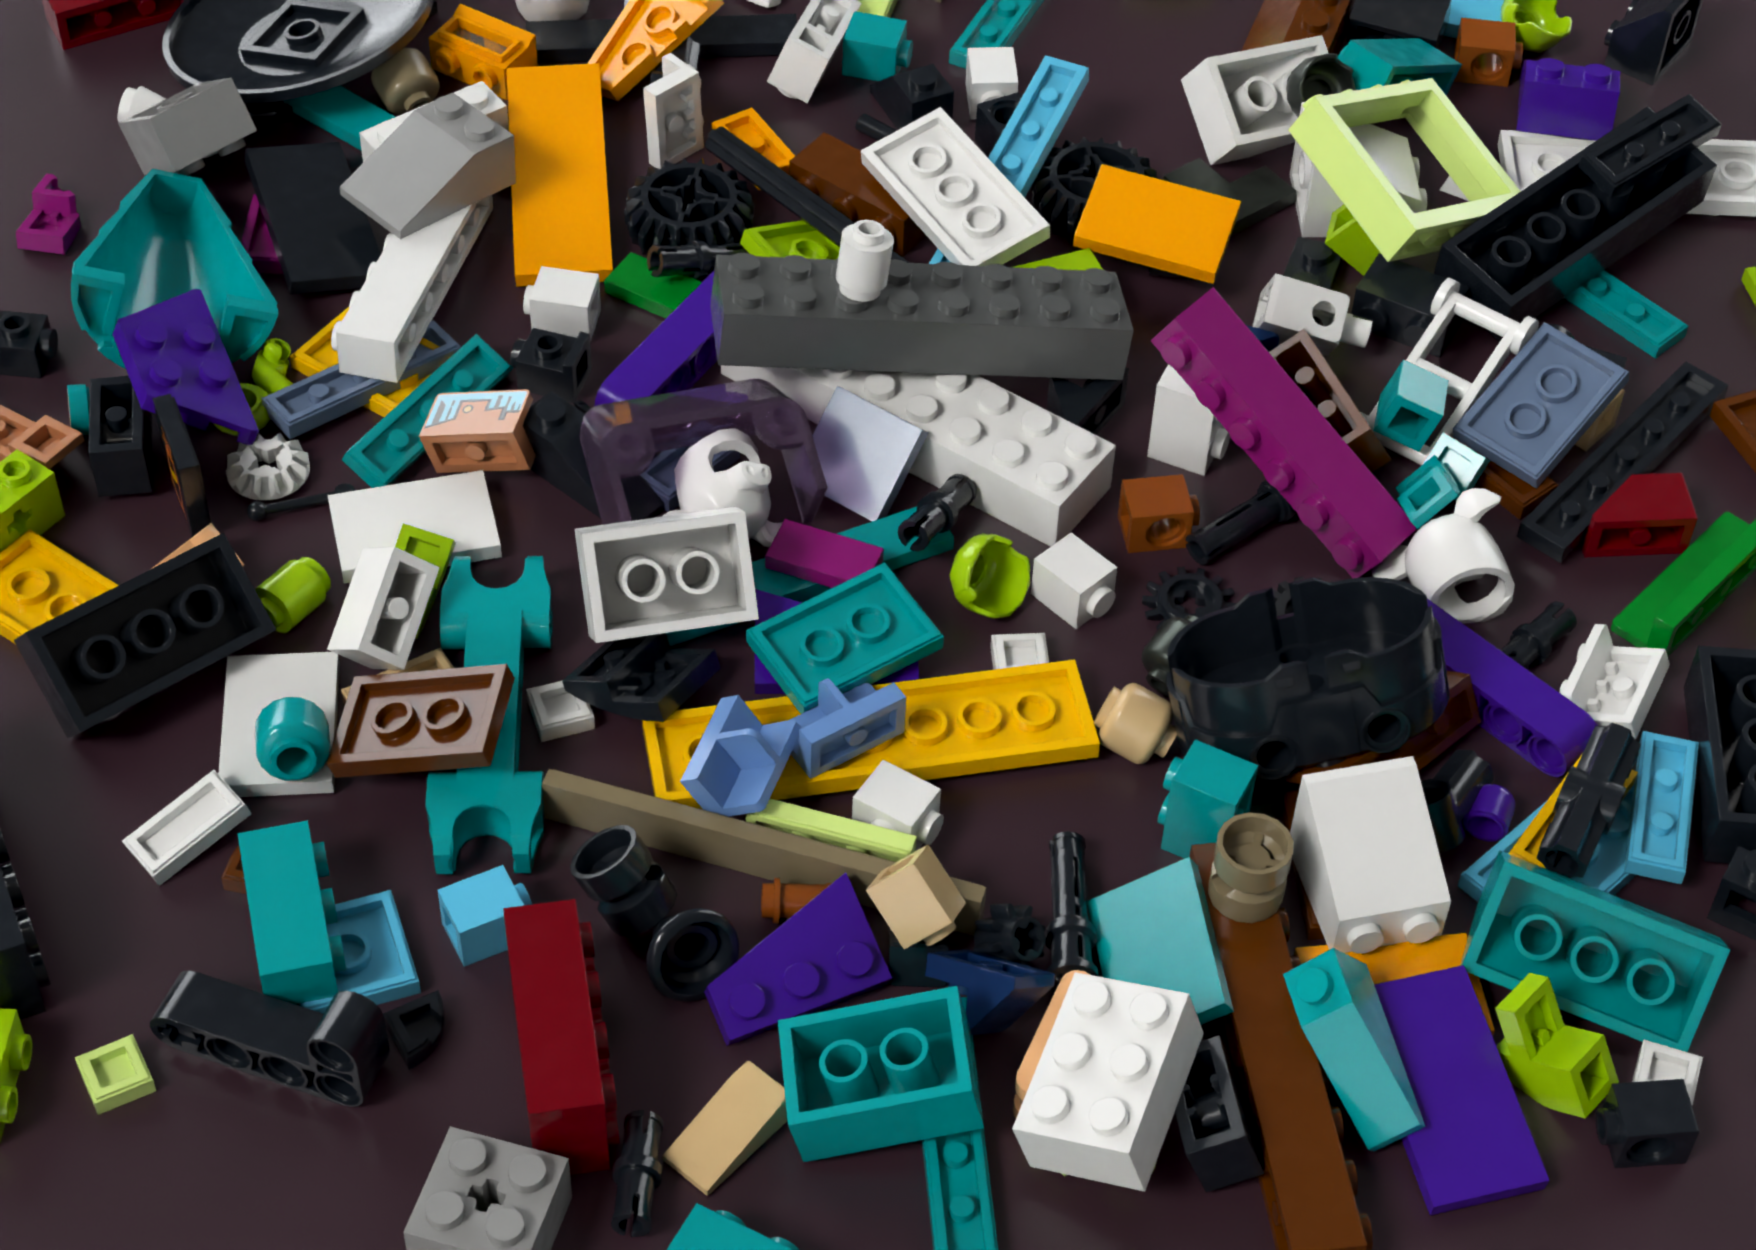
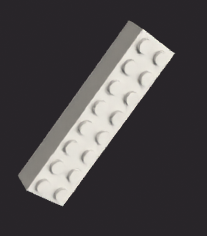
[721,365,1116,547]

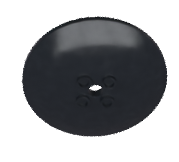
[162,0,433,103]

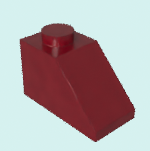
[1582,473,1698,558]

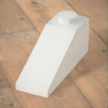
[767,0,862,103]

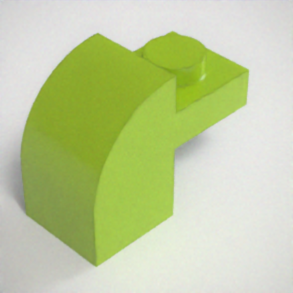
[1495,973,1619,1119]

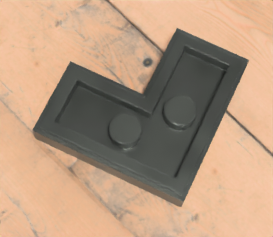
[1163,158,1296,236]

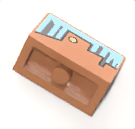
[419,389,536,473]

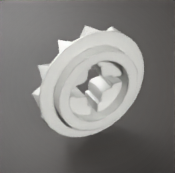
[226,433,310,501]

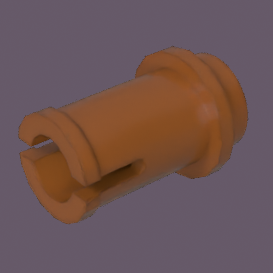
[761,878,832,924]

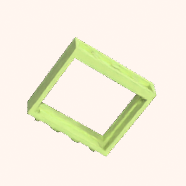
[1288,78,1521,262]

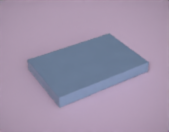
[1453,322,1629,489]

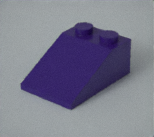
[1516,58,1620,141]

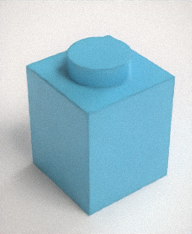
[437,865,532,967]

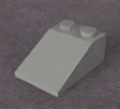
[340,93,516,239]

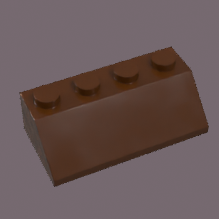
[1241,0,1355,54]

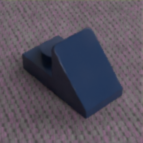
[925,949,1055,1035]

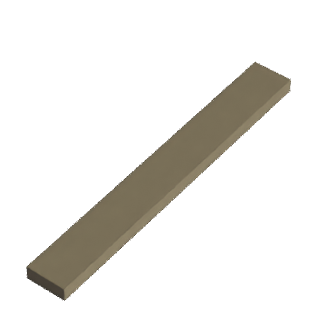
[542,769,987,936]

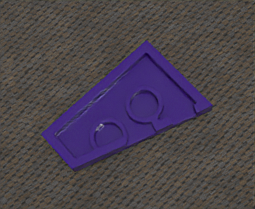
[704,872,892,1046]

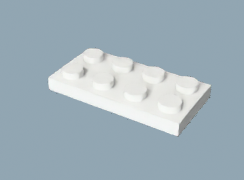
[861,107,1050,266]

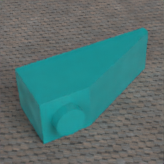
[1283,948,1426,1152]

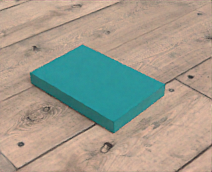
[746,562,944,714]
[1087,857,1234,1025]

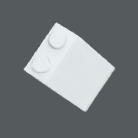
[1290,102,1427,238]
[1290,756,1451,954]

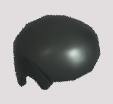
[1286,53,1356,117]

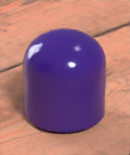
[1463,784,1516,841]

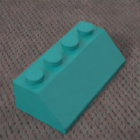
[1460,850,1730,1052]

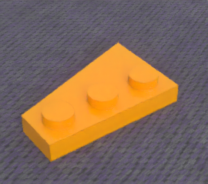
[587,0,724,101]

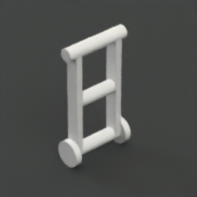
[1361,278,1539,466]

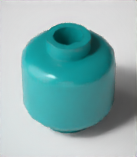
[255,697,330,781]

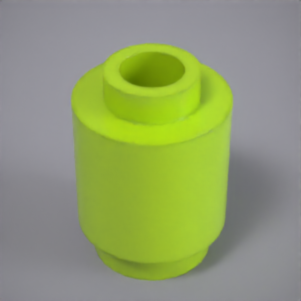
[255,557,331,633]

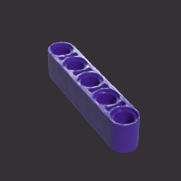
[594,271,717,435]
[1427,599,1598,777]

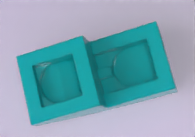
[1395,455,1460,529]

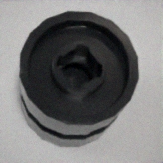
[570,825,677,936]

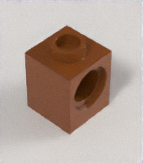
[1453,18,1523,87]
[1118,474,1200,553]

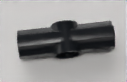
[1536,723,1641,878]

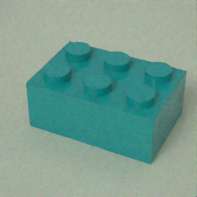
[778,986,984,1162]

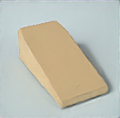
[663,1061,787,1196]

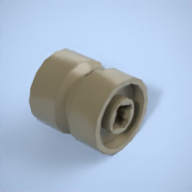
[1208,812,1294,923]

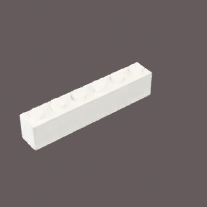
[331,195,493,383]

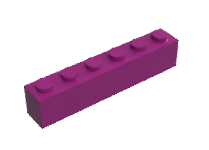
[1151,287,1417,578]

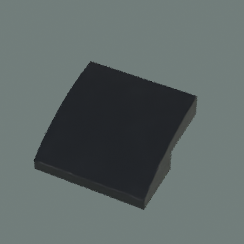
[562,633,721,722]

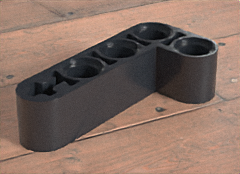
[150,971,390,1107]

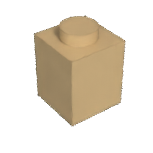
[866,844,966,949]

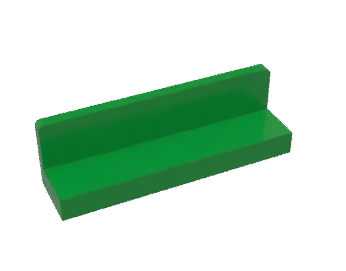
[1610,512,1756,656]

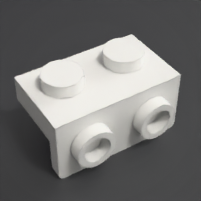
[1559,624,1670,739]

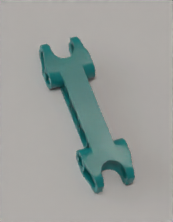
[425,556,553,874]

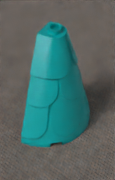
[71,169,278,369]

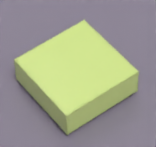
[75,1034,156,1115]

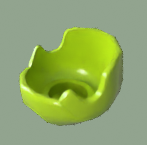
[1500,0,1572,53]
[949,533,1031,619]

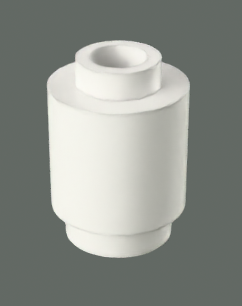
[836,220,894,302]

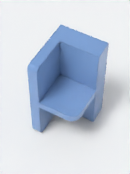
[790,678,906,779]
[680,695,801,817]

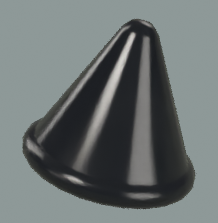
[647,908,740,1002]

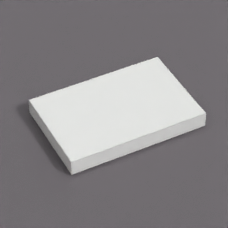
[328,470,502,584]
[218,652,340,797]

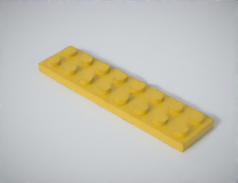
[642,659,1100,810]

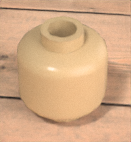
[1094,683,1177,765]

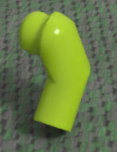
[252,338,293,395]

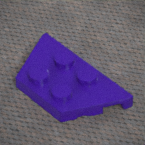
[112,289,259,445]

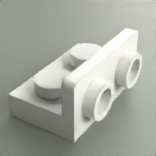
[643,53,704,169]

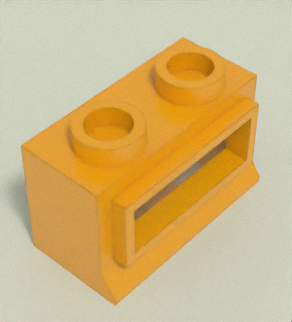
[429,3,538,100]

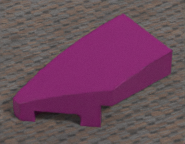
[16,173,81,255]

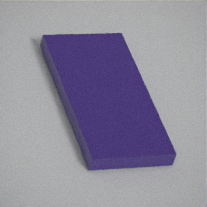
[1374,965,1550,1216]

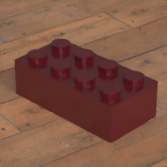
[503,899,620,1175]

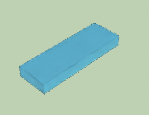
[1624,731,1699,884]

